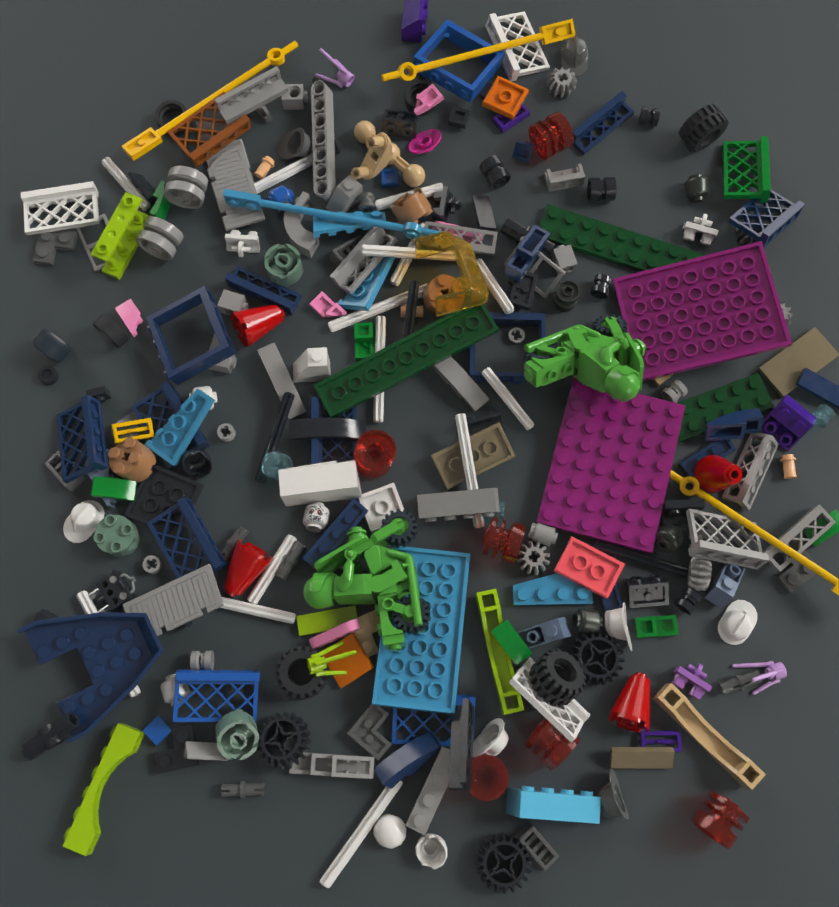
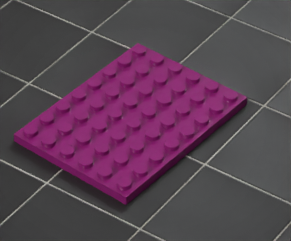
[613,241,792,381]
[536,377,685,554]

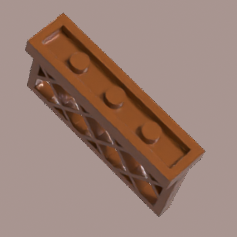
[168,92,251,168]

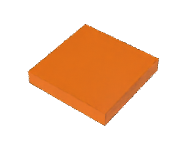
[482,76,529,120]
[323,632,375,689]

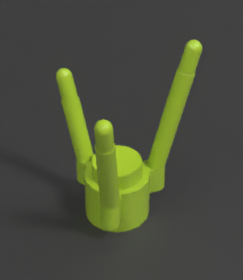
[307,641,357,677]

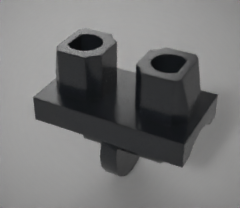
[431,186,462,223]

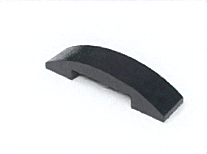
[289,418,366,441]

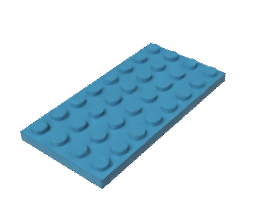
[372,545,470,715]

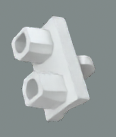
[683,214,719,246]
[225,230,260,257]

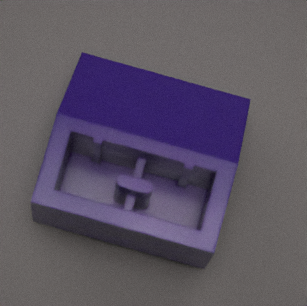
[401,0,428,42]
[761,395,817,452]

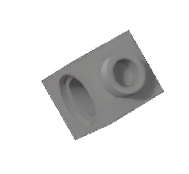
[282,84,308,110]
[551,245,578,276]
[217,289,248,316]

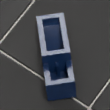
[504,225,550,283]
[705,408,763,441]
[374,732,441,789]

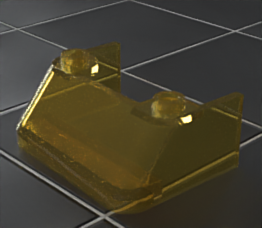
[415,231,489,317]

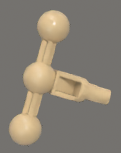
[351,120,425,187]

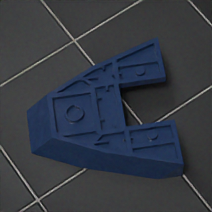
[17,612,164,743]

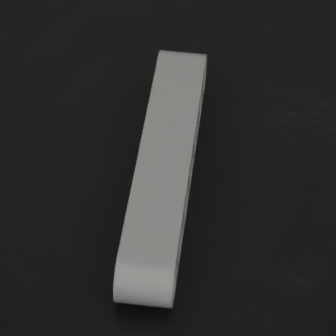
[311,80,336,202]

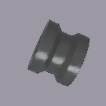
[357,192,376,212]

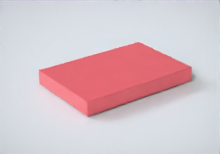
[553,536,625,599]

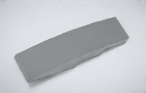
[257,342,306,419]
[432,357,489,412]
[289,752,374,779]

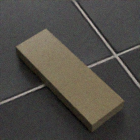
[610,747,675,769]

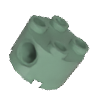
[264,244,304,288]
[93,514,140,557]
[215,709,259,760]

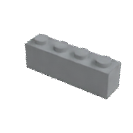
[417,488,500,522]
[406,746,450,835]

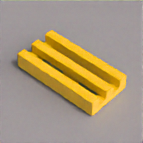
[111,418,154,444]

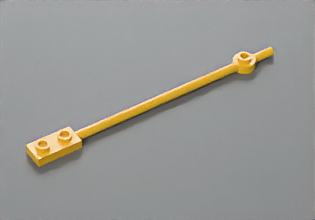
[381,18,576,82]
[122,41,298,161]
[670,470,839,596]

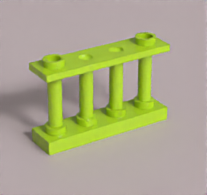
[91,192,149,280]

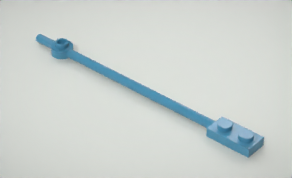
[223,189,440,239]

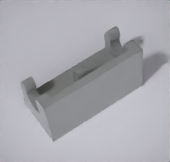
[544,163,585,192]

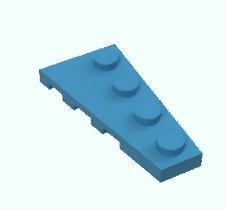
[313,211,386,238]
[337,256,396,311]
[144,389,215,466]
[512,573,593,606]

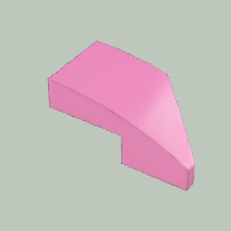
[414,84,444,116]
[309,291,347,318]
[115,299,143,337]

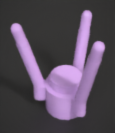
[315,48,355,88]
[732,661,787,695]

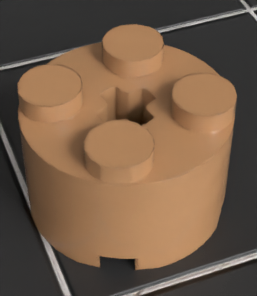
[390,187,433,224]
[422,274,464,316]
[108,437,156,483]

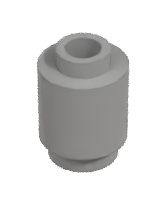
[528,523,558,547]

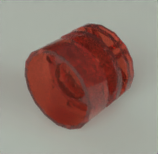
[528,112,574,160]
[353,430,397,478]
[482,515,526,565]
[525,713,580,771]
[468,755,509,801]
[691,791,750,850]

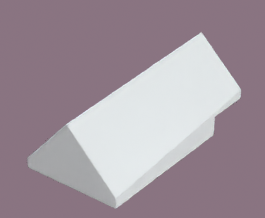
[278,460,362,507]

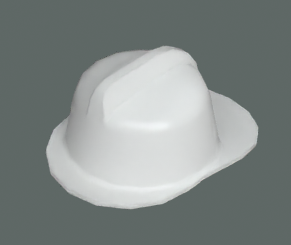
[63,500,105,543]
[718,600,757,645]
[605,602,632,651]
[473,718,509,757]

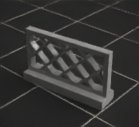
[686,509,769,569]

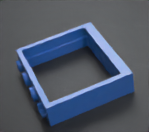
[413,19,505,103]

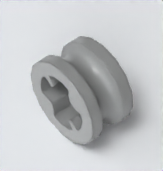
[508,327,525,344]
[217,423,236,442]
[143,555,162,574]

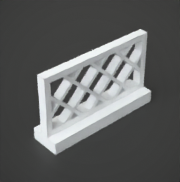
[486,12,550,82]
[21,181,99,235]
[509,657,591,743]

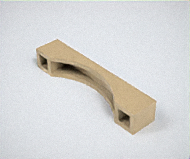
[652,683,766,790]

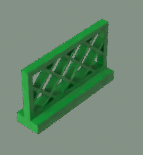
[723,136,771,203]

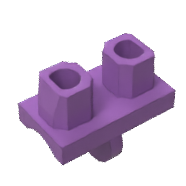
[672,663,712,700]

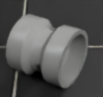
[661,380,688,403]
[190,650,214,670]

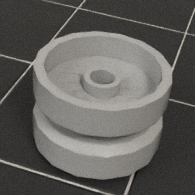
[163,166,208,209]
[135,216,184,261]

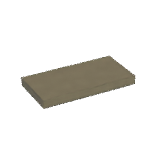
[757,327,839,398]
[430,422,516,490]

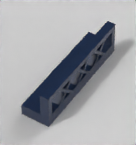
[569,91,634,155]
[225,266,302,315]
[301,498,369,571]

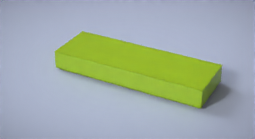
[296,605,357,636]

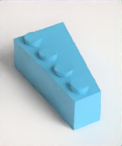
[506,786,601,824]

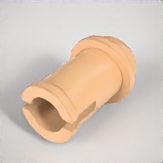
[254,156,274,179]
[400,304,423,319]
[780,454,797,479]

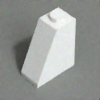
[293,347,331,383]

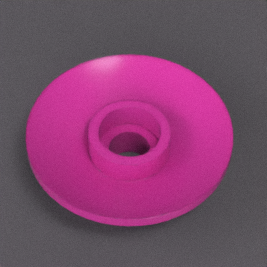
[409,129,441,154]

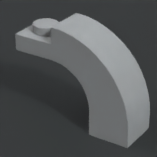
[284,191,320,258]

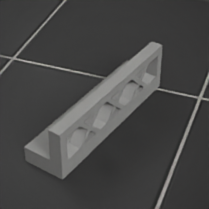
[215,66,288,125]
[422,221,498,256]
[330,227,398,294]
[722,432,779,510]
[763,504,836,572]

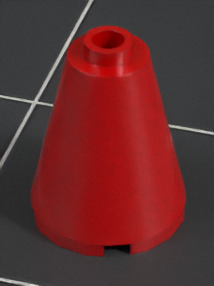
[230,304,285,347]
[694,455,742,493]
[223,539,273,597]
[608,672,650,733]

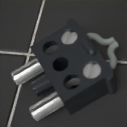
[88,570,137,613]

